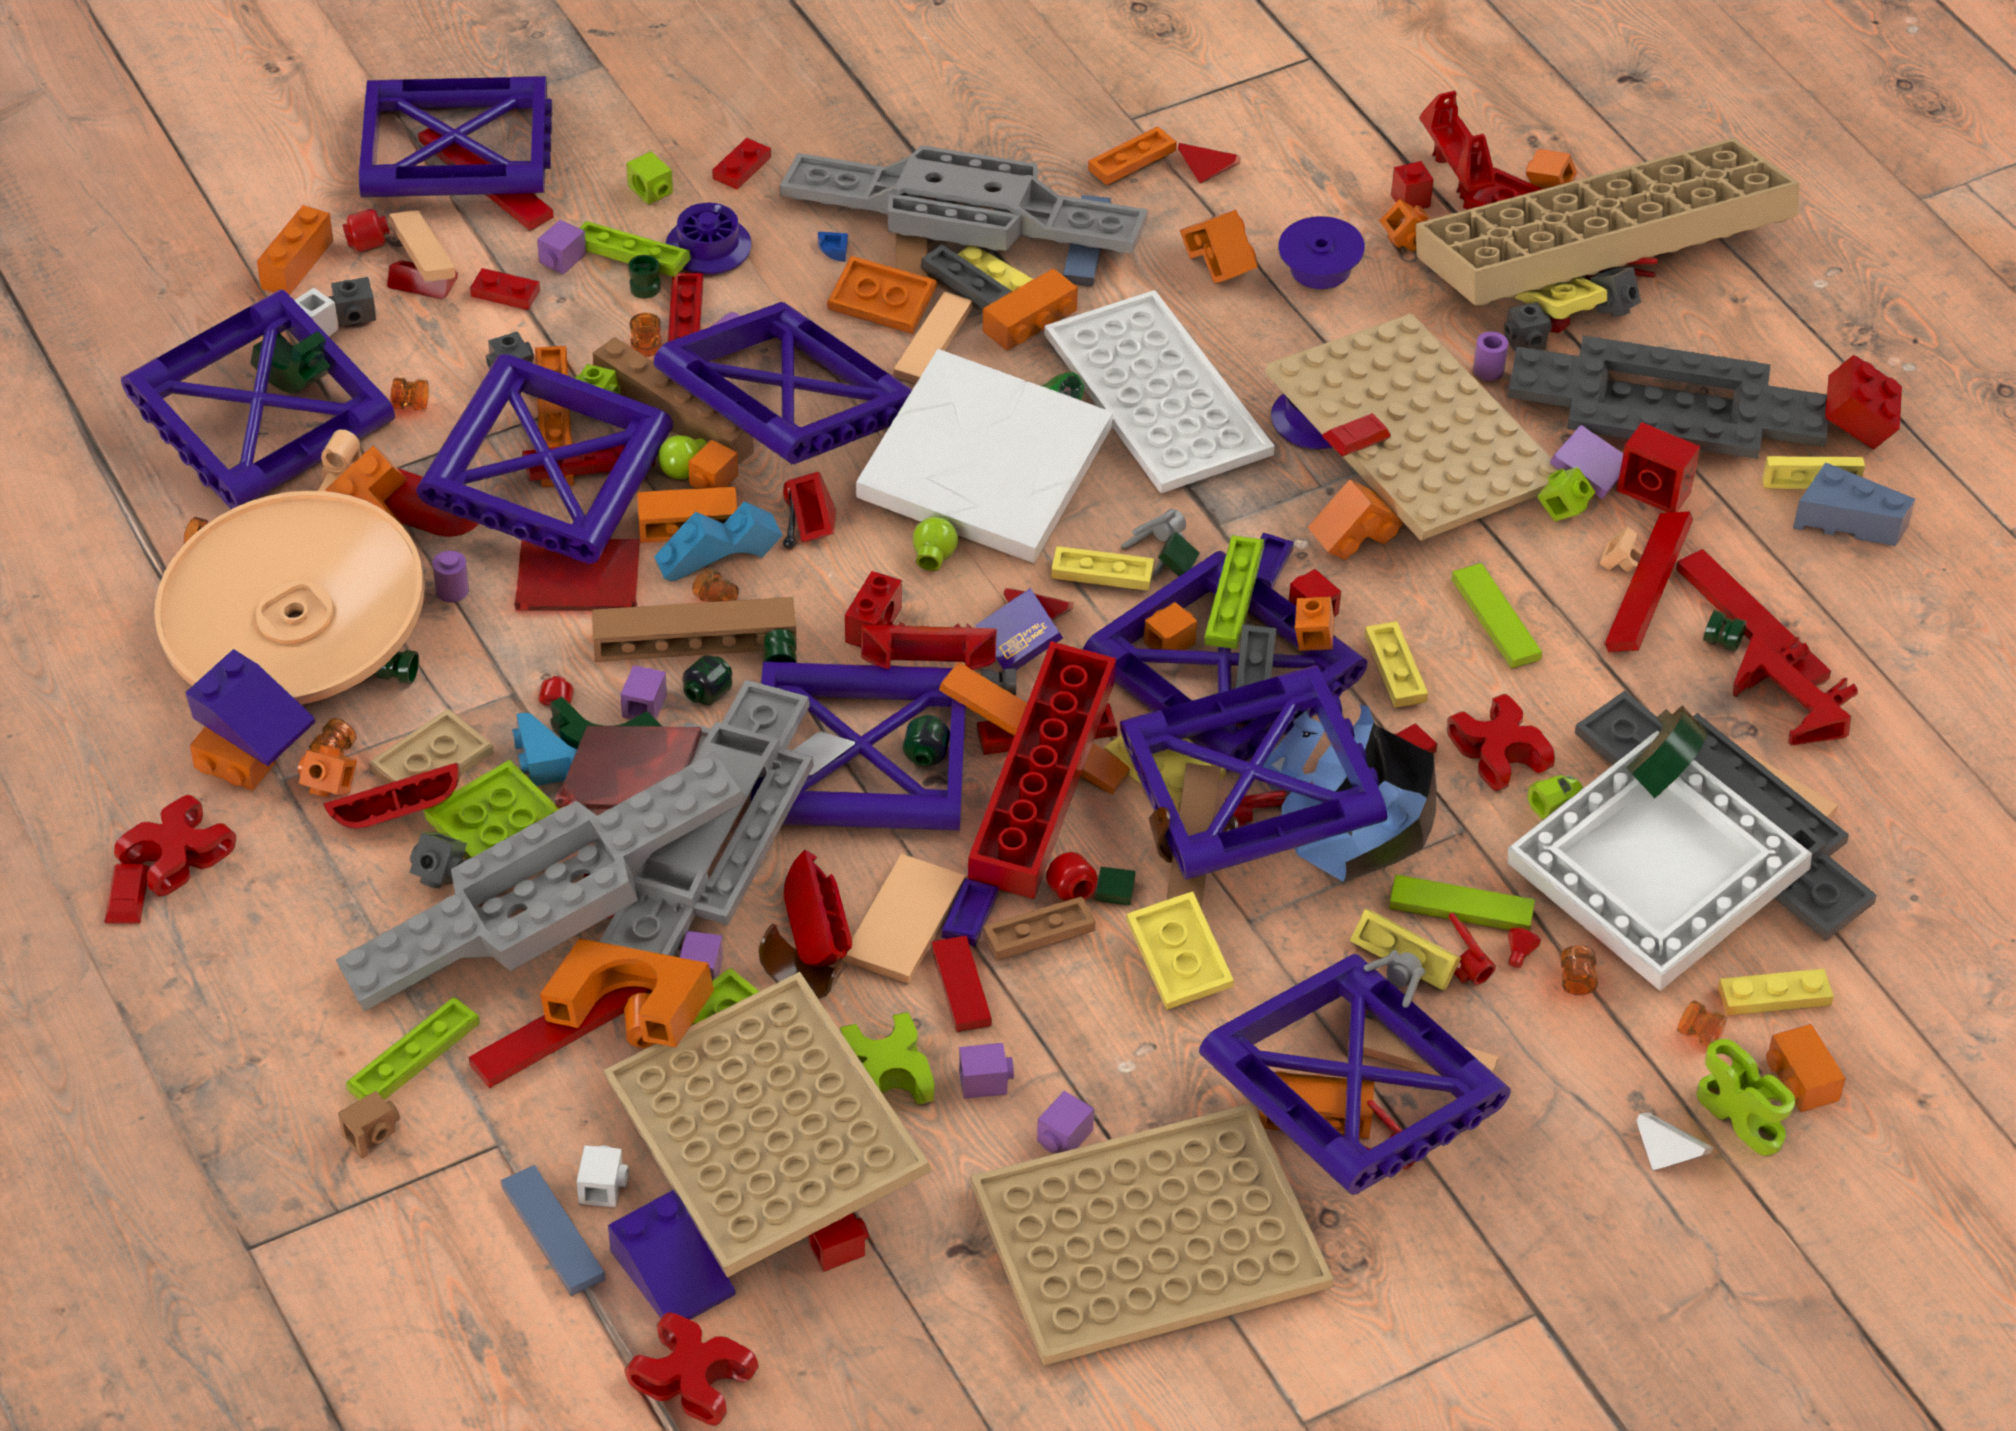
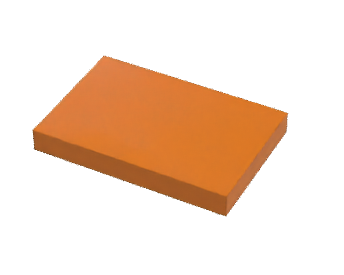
[827,255,937,334]

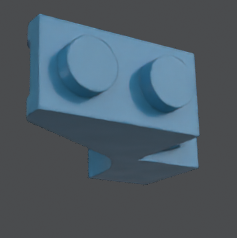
[654,501,783,581]
[512,713,619,804]

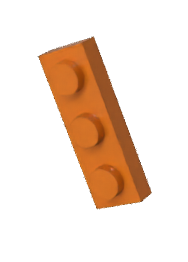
[1088,126,1177,185]

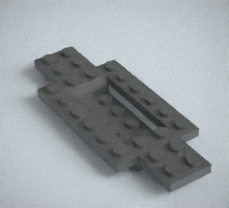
[1508,335,1829,459]
[1575,691,1877,940]

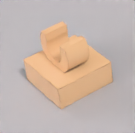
[1599,526,1642,572]

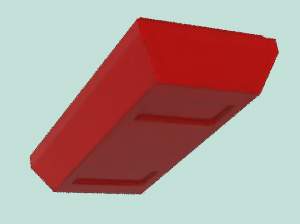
[1322,413,1391,457]
[104,864,150,923]

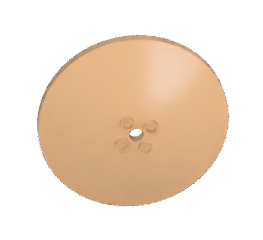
[154,491,425,705]

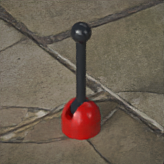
[782,480,796,549]

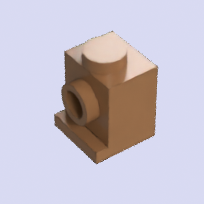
[338,1091,400,1159]

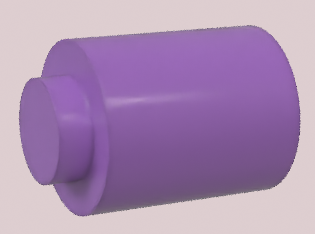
[1473,331,1508,381]
[432,551,469,602]

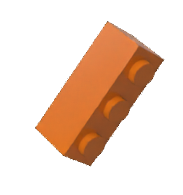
[257,205,334,295]
[983,268,1078,351]
[637,487,737,543]
[1259,1071,1374,1139]

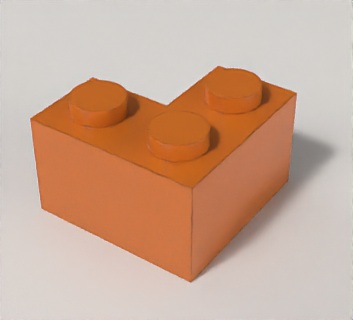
[1179,210,1258,284]
[325,445,407,524]
[1307,479,1404,560]

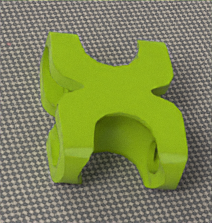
[840,1012,935,1104]
[1696,1039,1795,1156]

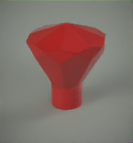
[1508,928,1541,968]

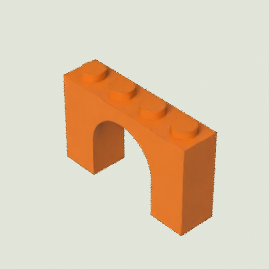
[540,938,714,1048]

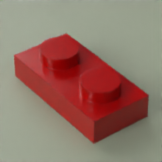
[712,137,771,190]
[470,268,540,310]

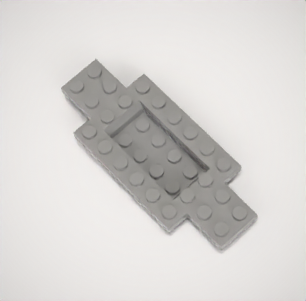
[600,680,814,956]

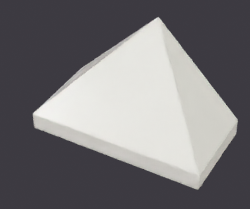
[1636,1112,1714,1171]

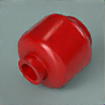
[342,209,390,252]
[1046,852,1098,902]

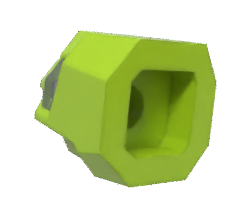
[1527,775,1583,820]

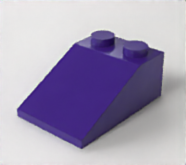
[185,649,316,766]
[608,1190,736,1320]

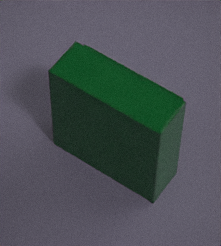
[1158,532,1200,576]
[1095,866,1136,905]

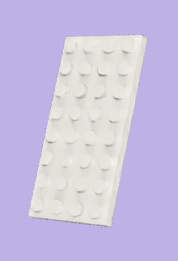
[1044,290,1275,493]

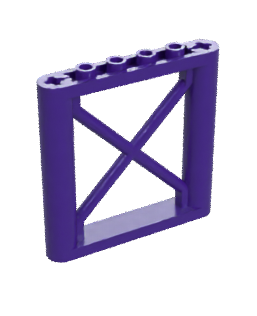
[359,76,553,198]
[121,289,395,509]
[653,302,912,464]
[416,354,673,563]
[1083,551,1368,771]
[751,661,966,831]
[1120,665,1388,880]
[1199,954,1511,1195]

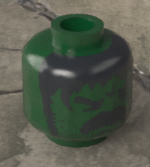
[682,655,733,705]
[902,715,950,766]

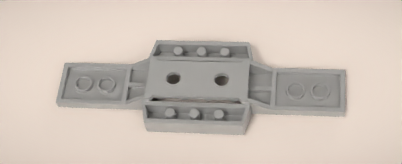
[780,145,1148,253]
[336,752,746,1011]

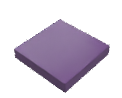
[1550,425,1623,499]

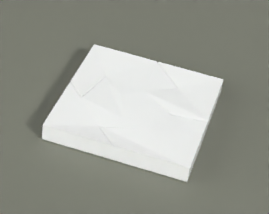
[856,349,1113,564]
[1507,731,1812,991]

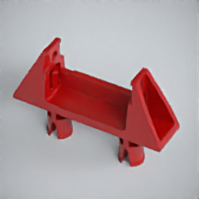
[1419,91,1496,200]
[861,621,997,670]
[1733,634,1858,746]

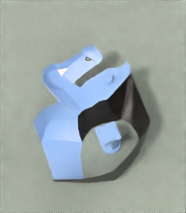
[1263,705,1437,882]

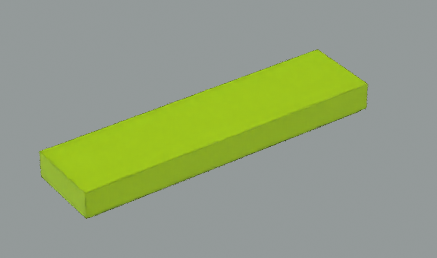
[579,221,691,277]
[1204,535,1264,649]
[1451,563,1542,669]
[1389,874,1535,931]
[346,997,480,1100]

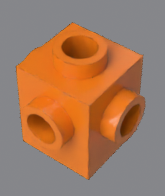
[1379,199,1430,252]
[298,745,357,797]

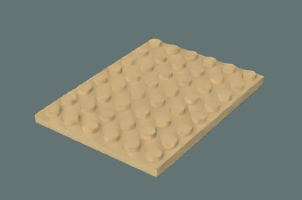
[1265,313,1559,541]
[603,972,932,1277]
[971,1103,1334,1366]

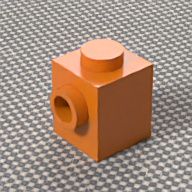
[1526,149,1577,189]
[688,440,739,489]
[1295,597,1334,651]
[1143,602,1197,650]

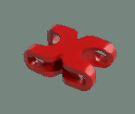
[1447,694,1555,791]
[114,795,236,897]
[624,1312,759,1426]

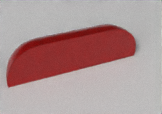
[384,468,479,537]
[323,763,460,829]
[783,849,852,967]

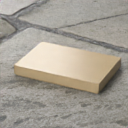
[369,709,494,784]

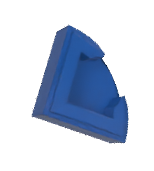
[818,232,848,262]

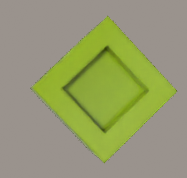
[626,151,673,205]

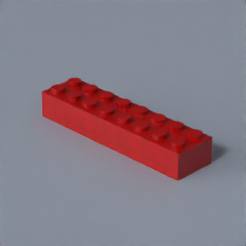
[968,641,1116,899]

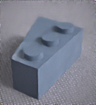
[1793,462,1915,546]

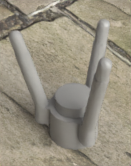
[1121,508,1186,576]
[1363,950,1425,1019]

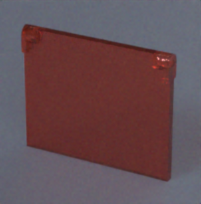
[514,539,640,611]
[555,726,702,809]

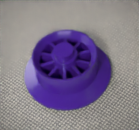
[666,202,752,274]
[1278,216,1365,289]
[1271,393,1333,449]

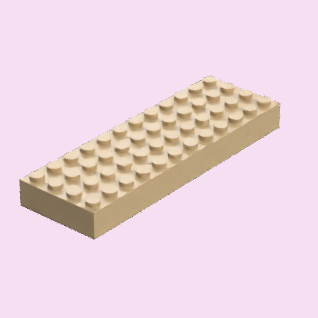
[1416,138,1799,305]

